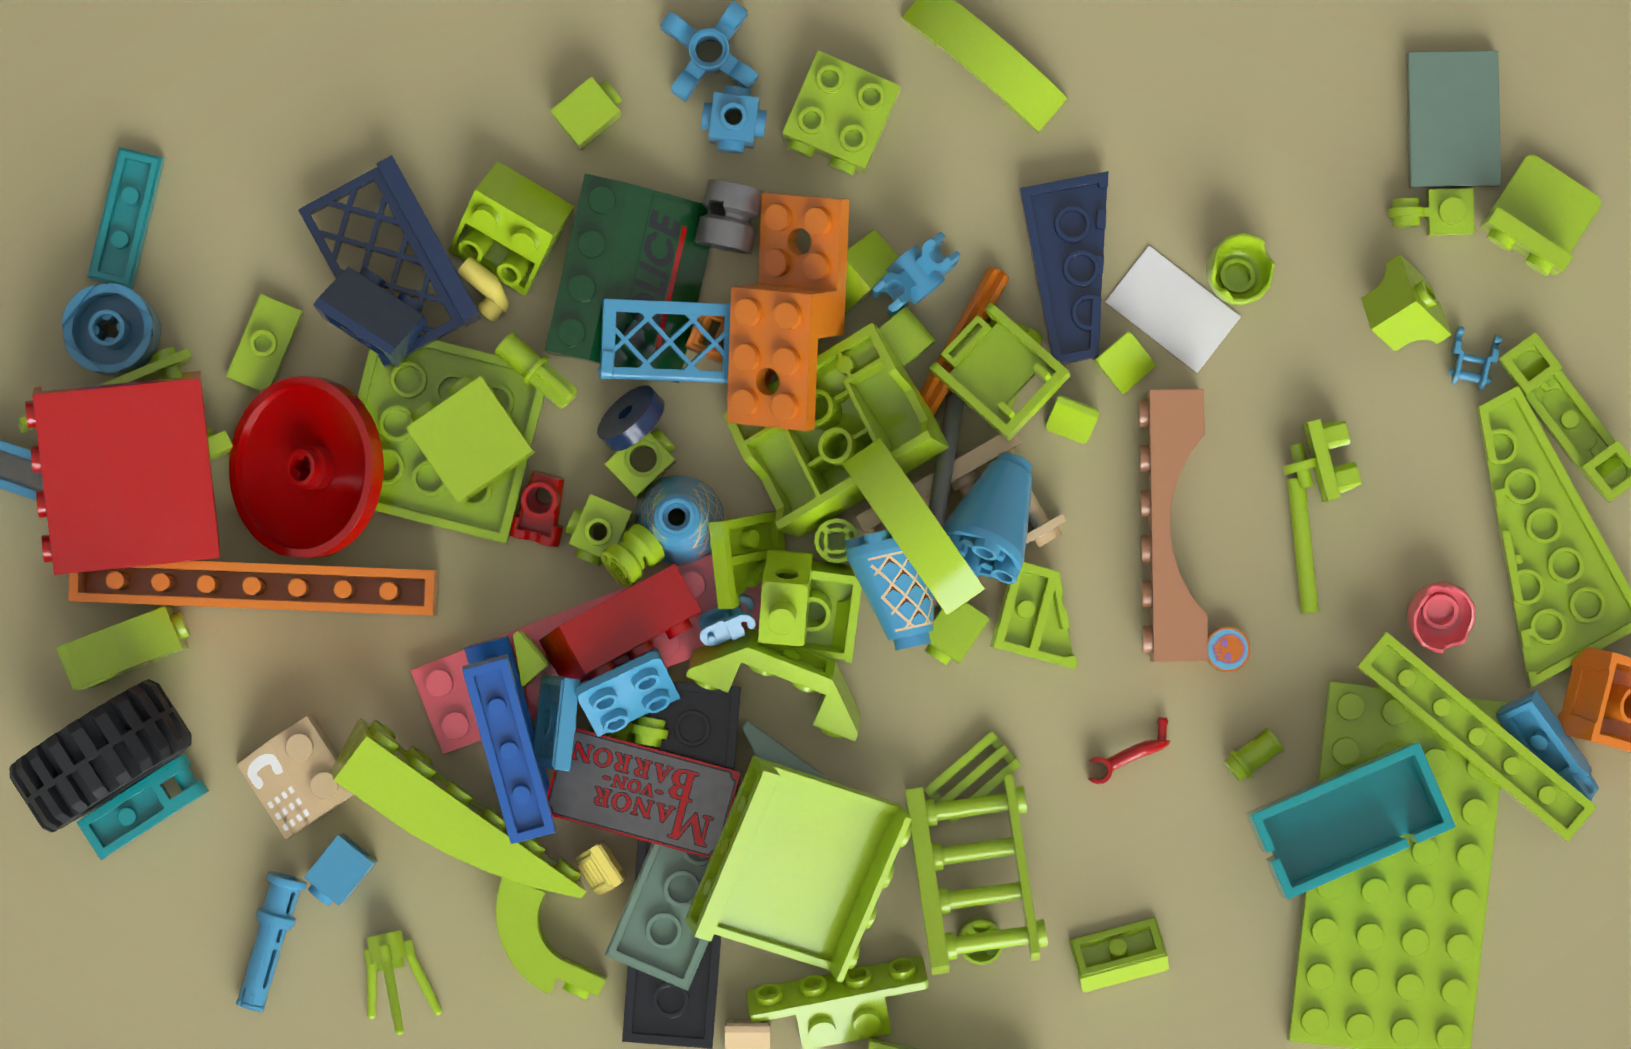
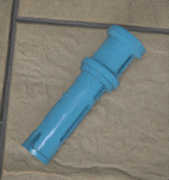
[236,871,307,1012]

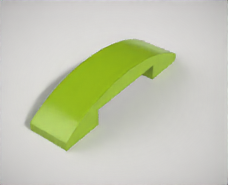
[902,0,1068,133]
[1498,332,1631,503]
[842,438,985,615]

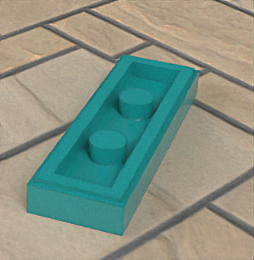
[87,147,165,290]

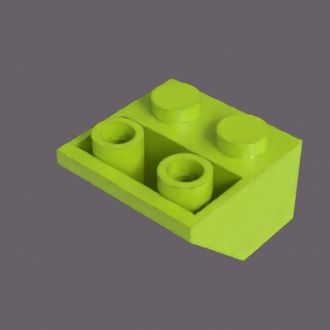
[448,161,575,296]

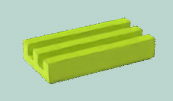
[923,731,1021,824]

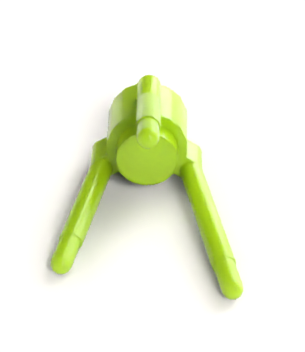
[363,930,442,1036]

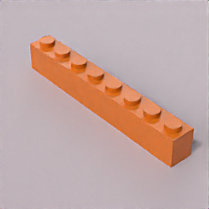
[68,561,439,616]

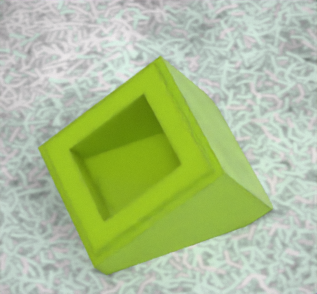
[1093,330,1157,395]
[1046,395,1100,444]
[513,630,551,687]

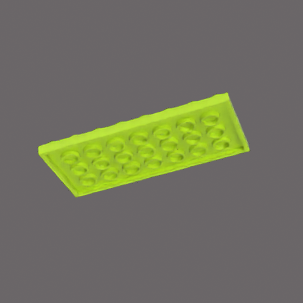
[1287,681,1509,1049]

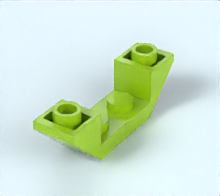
[686,629,861,741]

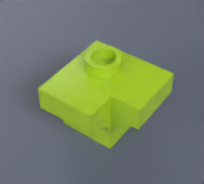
[1361,254,1452,351]

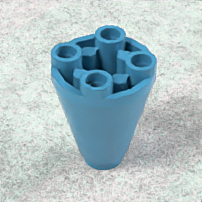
[943,453,1033,584]

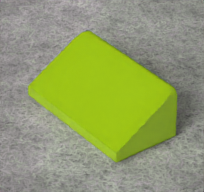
[1069,917,1169,992]

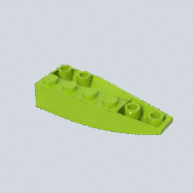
[331,718,587,899]

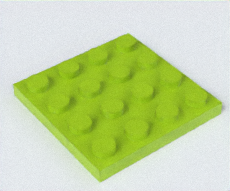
[357,336,545,544]

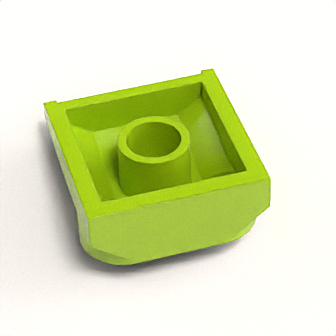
[776,560,862,663]

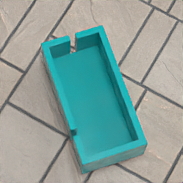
[1245,741,1456,900]

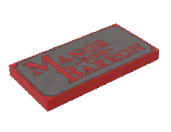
[547,728,743,859]

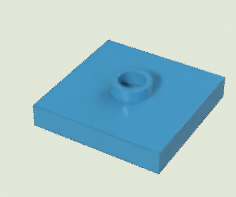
[533,674,580,771]

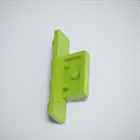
[746,956,929,1049]

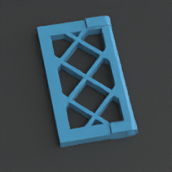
[598,299,731,384]

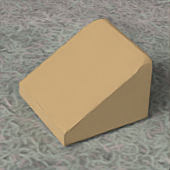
[725,1020,771,1049]

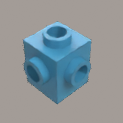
[701,86,767,153]

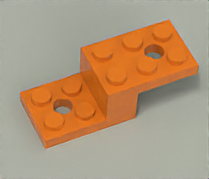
[727,192,849,431]

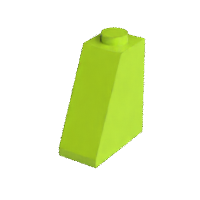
[56,606,191,690]

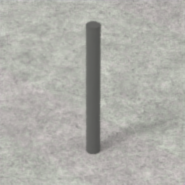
[928,393,964,528]

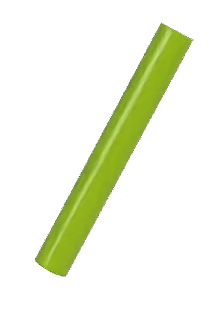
[1287,478,1319,613]

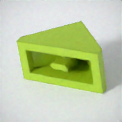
[845,229,899,314]

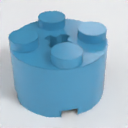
[62,283,161,377]

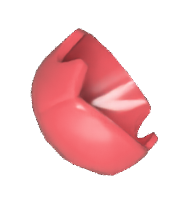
[1407,581,1475,654]

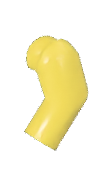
[457,256,509,322]

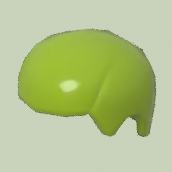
[1206,232,1275,306]

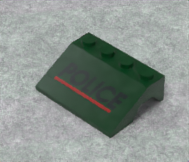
[545,173,711,383]

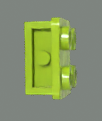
[1480,155,1602,276]

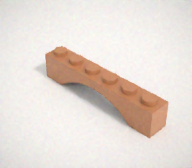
[1138,389,1208,662]

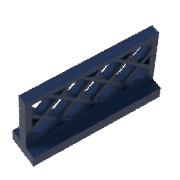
[298,155,481,368]

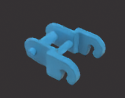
[1448,326,1502,391]
[699,594,756,646]

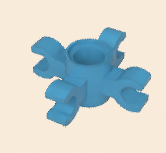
[660,1,759,102]
[872,232,961,317]

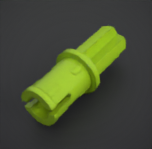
[495,332,578,409]

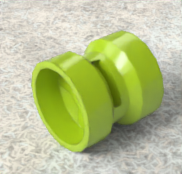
[814,518,859,564]
[600,524,665,587]
[957,917,1003,965]

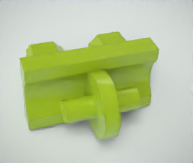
[1282,419,1362,502]

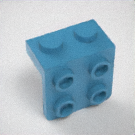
[574,647,680,737]

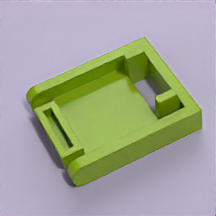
[929,302,1070,442]

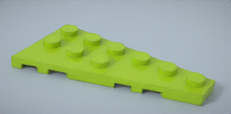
[1476,385,1631,688]

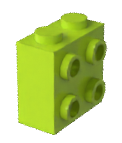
[782,50,901,176]
[405,375,536,504]

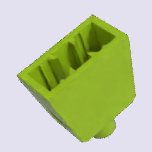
[758,549,813,646]

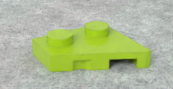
[708,511,786,609]
[990,562,1077,670]

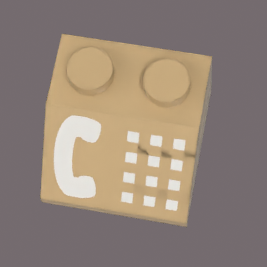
[236,715,354,840]

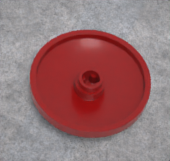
[229,376,384,558]

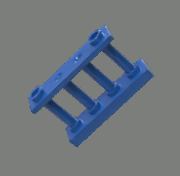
[462,635,556,844]

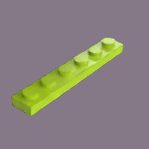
[1356,632,1597,842]

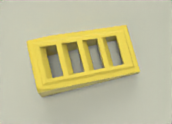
[575,840,627,895]

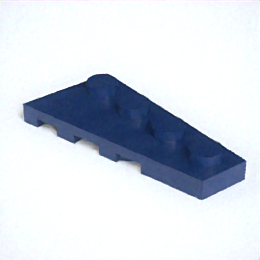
[1019,171,1109,364]

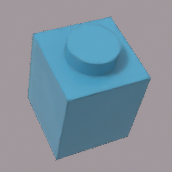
[304,833,378,906]

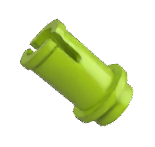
[1224,727,1284,782]

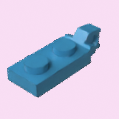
[1496,690,1599,801]

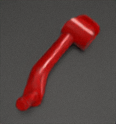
[1087,717,1171,784]

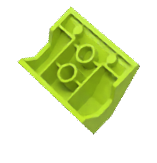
[722,322,949,538]

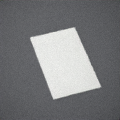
[1105,246,1241,373]

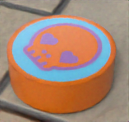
[1207,627,1250,672]

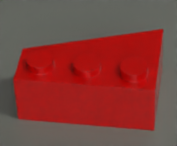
[539,563,701,679]

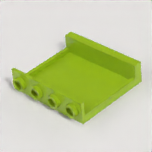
[685,756,912,983]

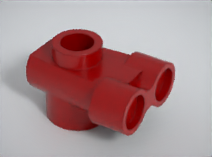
[509,471,564,547]

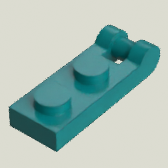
[76,753,209,860]

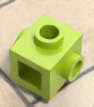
[565,494,634,567]

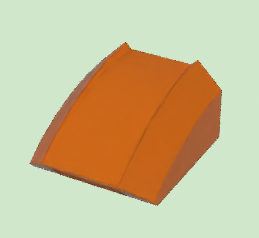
[1558,647,1631,752]

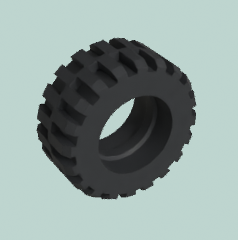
[9,679,192,833]

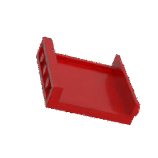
[25,371,220,575]

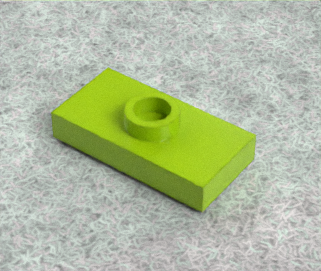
[226,294,304,392]

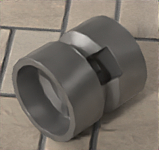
[695,179,764,254]

